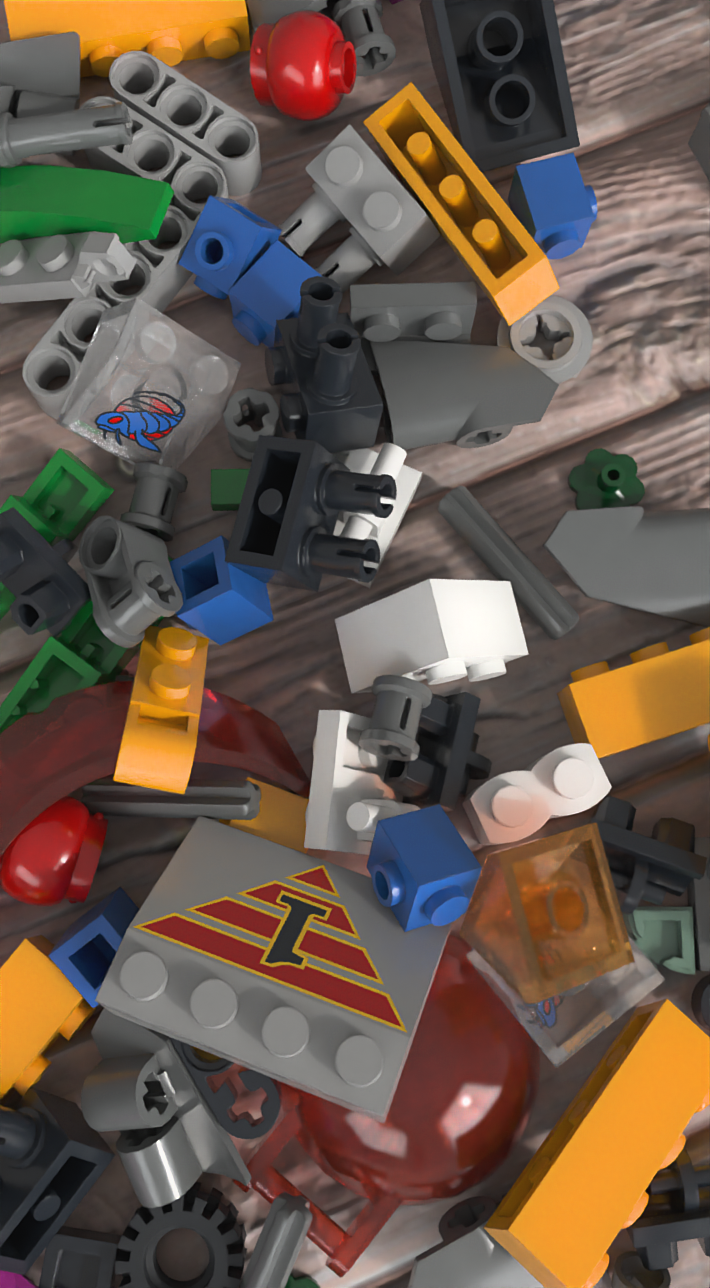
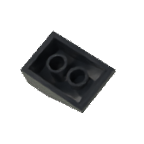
[419,0,580,172]

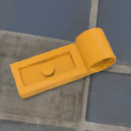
[113,625,209,795]

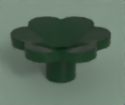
[568,448,645,510]

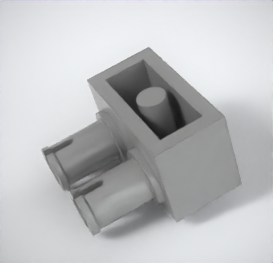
[277,124,441,294]

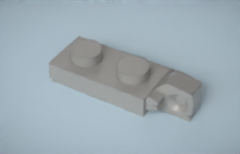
[0,231,137,304]

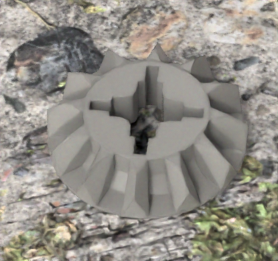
[497,295,593,385]

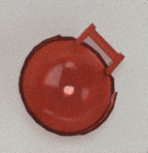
[232,934,540,1278]

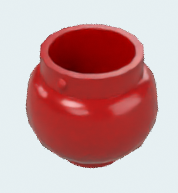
[250,10,357,121]
[0,791,109,906]

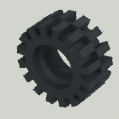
[115,1182,247,1288]

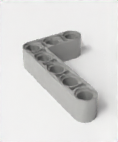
[22,96,230,420]

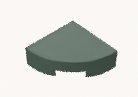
[623,906,696,975]

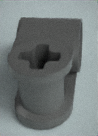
[79,516,183,648]

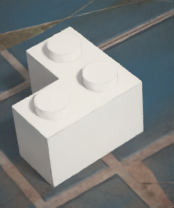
[335,579,529,694]

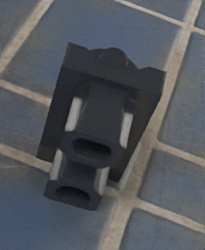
[0,507,92,637]
[383,692,492,812]
[569,796,707,915]
[626,1147,710,1271]

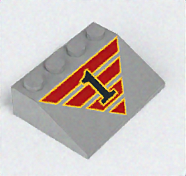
[95,816,453,1123]

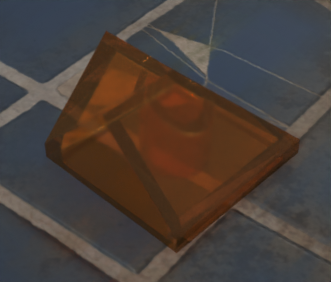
[459,822,635,1003]

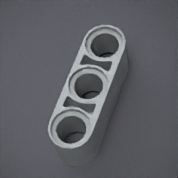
[109,51,262,196]

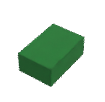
[211,468,250,511]

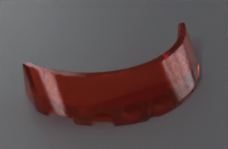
[0,680,311,856]

